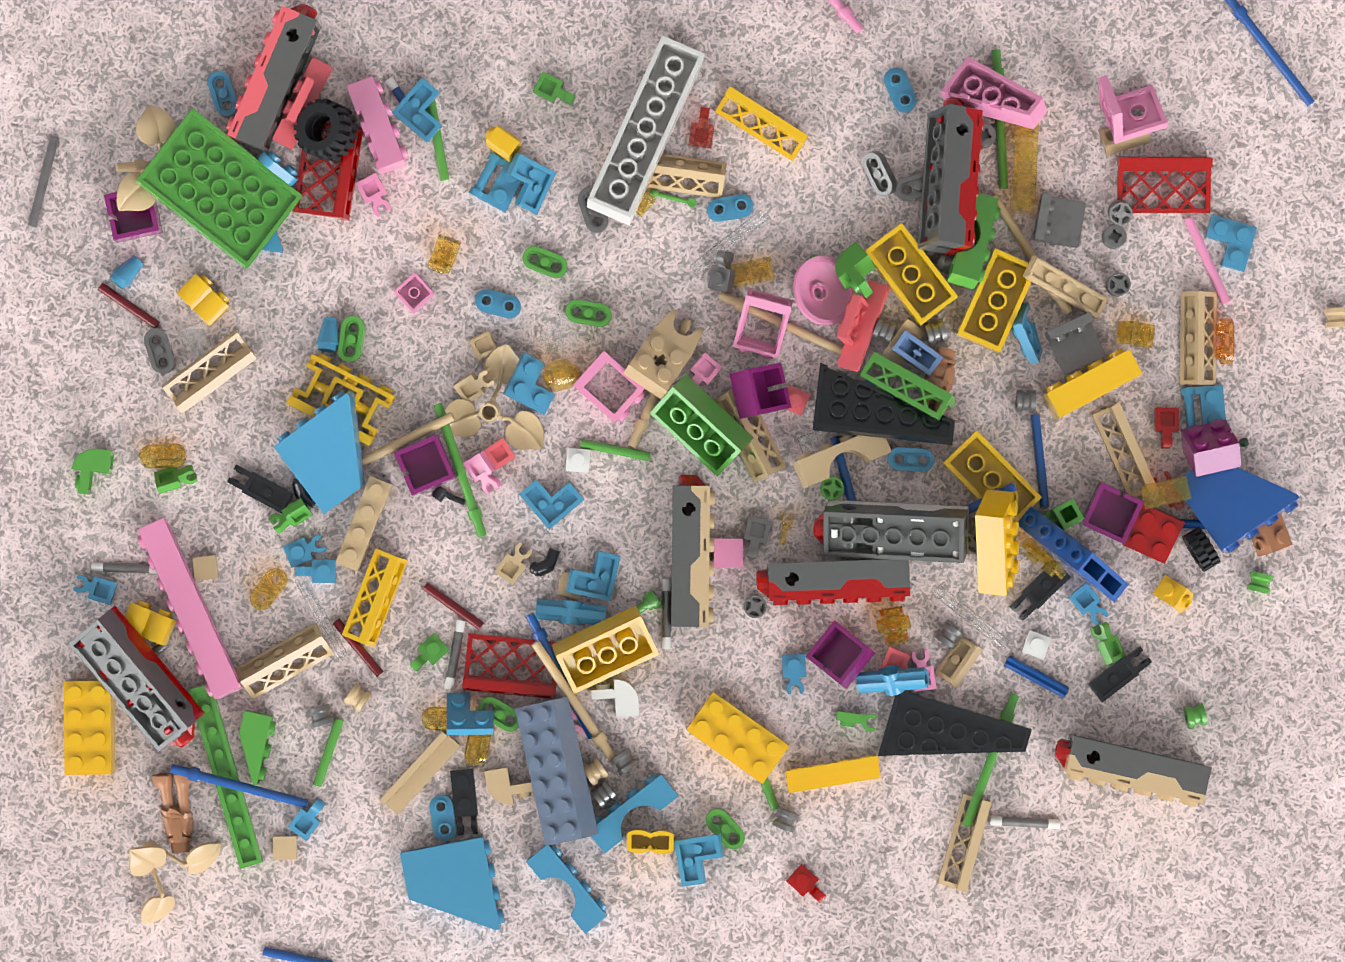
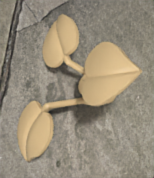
[117,105,176,211]
[440,344,544,450]
[129,841,221,924]

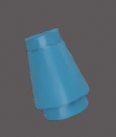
[109,255,144,290]
[316,317,339,353]

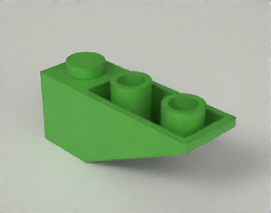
[239,710,277,785]

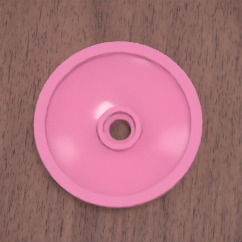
[793,256,855,325]

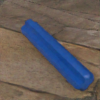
[1004,656,1069,698]

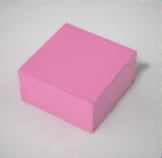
[394,272,435,314]
[714,539,743,568]

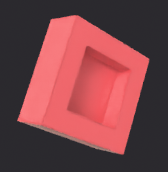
[786,385,810,416]
[484,438,516,470]
[880,646,911,669]

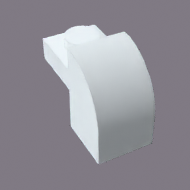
[591,679,640,717]

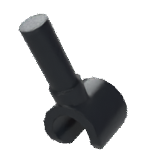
[432,487,465,505]

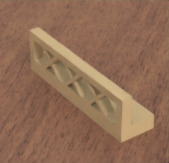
[647,153,727,198]
[1180,291,1217,385]
[161,331,257,414]
[714,390,786,483]
[1092,403,1157,497]
[235,623,334,699]
[379,731,461,815]
[938,794,992,893]

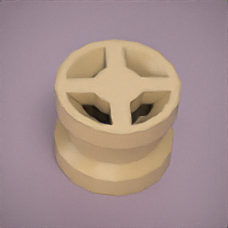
[1324,307,1345,328]
[344,683,372,712]
[583,757,609,786]

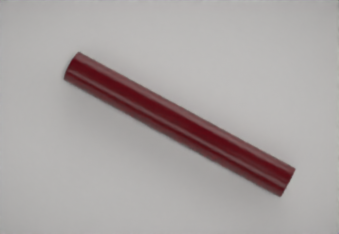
[98,283,160,328]
[422,582,484,630]
[333,618,384,677]

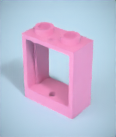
[733,288,793,359]
[573,351,646,423]

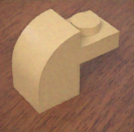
[484,766,533,805]

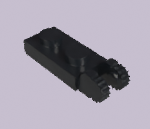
[227,465,294,514]
[1009,560,1071,620]
[1087,646,1152,702]
[450,768,478,836]

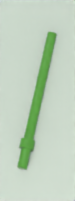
[991,49,1008,189]
[433,403,487,537]
[962,693,1019,827]

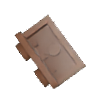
[1252,514,1293,557]

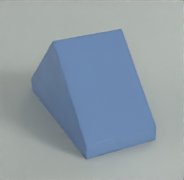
[892,330,943,376]

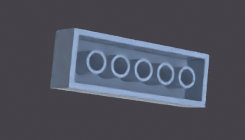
[515,697,599,846]

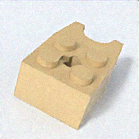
[623,308,704,399]

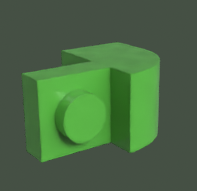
[835,242,876,298]
[71,449,115,495]
[1042,498,1084,530]

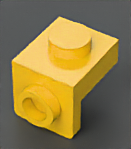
[1152,575,1194,613]

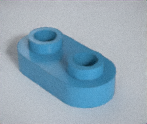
[884,68,917,113]
[208,71,238,117]
[258,150,298,186]
[707,194,753,222]
[475,289,521,319]
[888,447,935,472]
[429,794,457,841]

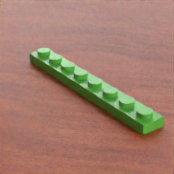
[188,685,263,869]

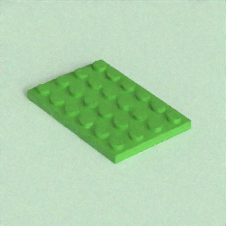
[135,108,303,269]

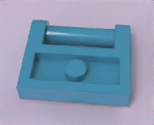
[468,152,522,213]
[1181,385,1226,428]

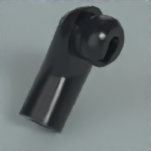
[292,478,316,508]
[529,548,560,577]

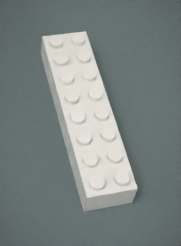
[587,36,705,226]

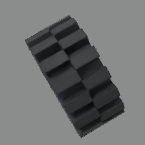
[1182,527,1221,572]

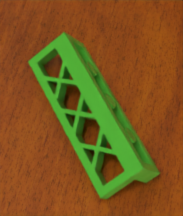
[860,352,956,420]

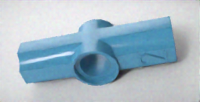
[535,599,607,625]
[856,665,929,696]

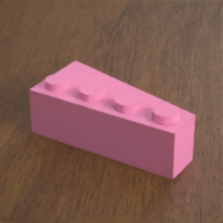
[941,57,1047,129]
[347,76,409,175]

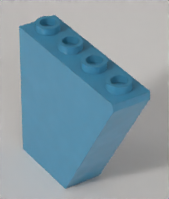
[274,390,365,514]
[400,836,505,930]

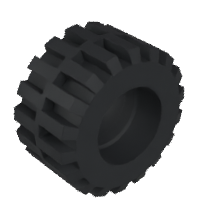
[294,99,359,161]

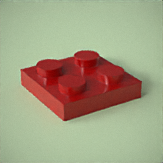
[1122,503,1185,564]

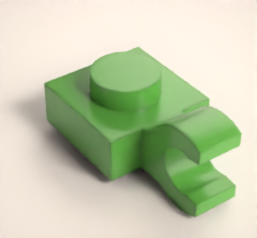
[532,72,576,106]
[154,465,198,494]
[268,498,313,533]
[1090,622,1126,665]
[410,633,450,672]
[836,710,877,732]

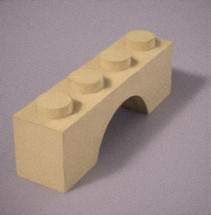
[793,434,892,489]
[335,476,393,571]

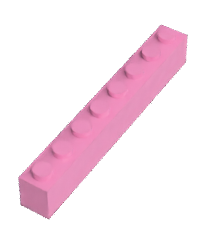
[137,518,244,699]

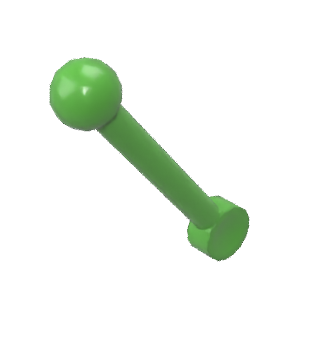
[649,188,696,207]

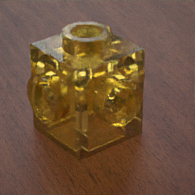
[876,606,911,645]

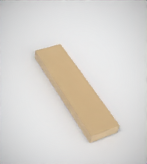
[1023,256,1108,319]

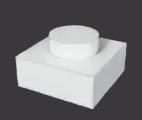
[566,448,591,473]
[1021,630,1051,660]

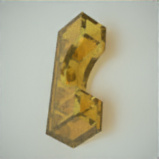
[1009,123,1039,215]

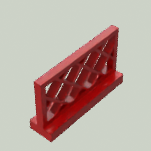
[292,123,363,221]
[1117,156,1213,213]
[462,633,557,699]

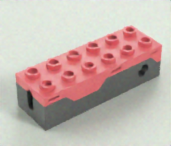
[226,3,321,152]

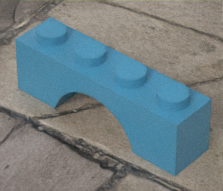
[591,773,678,854]
[526,844,608,934]

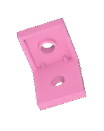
[1098,75,1168,144]

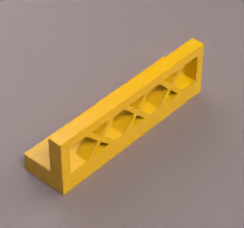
[715,86,808,162]
[342,548,408,647]
[785,754,881,793]

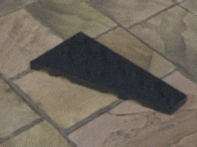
[813,363,955,445]

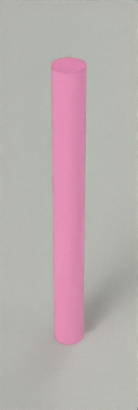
[1184,216,1231,305]

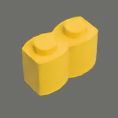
[485,125,523,162]
[177,274,230,326]
[125,600,176,646]
[627,828,674,854]

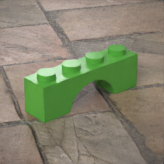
[947,193,1001,290]

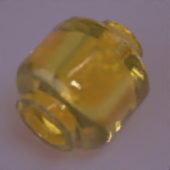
[543,359,579,392]

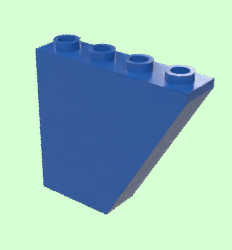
[1173,467,1300,553]
[1018,506,1129,603]

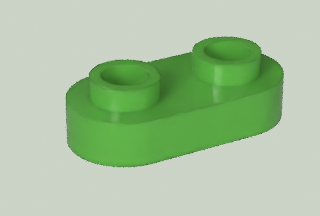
[522,246,568,279]
[565,300,612,327]
[338,316,366,362]
[478,696,519,732]
[706,808,745,849]

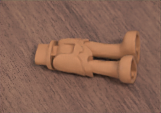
[920,347,956,416]
[152,773,193,853]

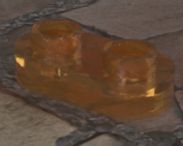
[1215,318,1234,364]

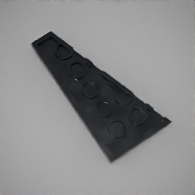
[878,691,1032,756]

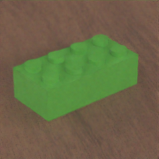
[650,374,754,477]

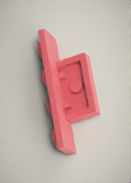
[272,58,332,150]
[837,280,890,372]

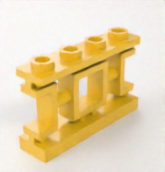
[286,353,396,446]

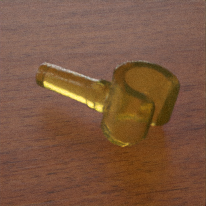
[779,512,794,545]

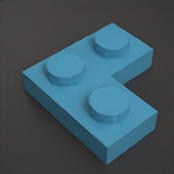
[392,78,442,144]
[506,153,556,215]
[1205,215,1257,272]
[503,352,555,415]
[519,479,584,530]
[565,551,621,601]
[447,692,494,735]
[674,833,724,887]

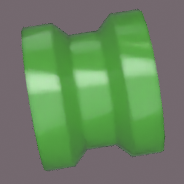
[820,477,844,500]
[1247,571,1274,594]
[1183,702,1208,729]

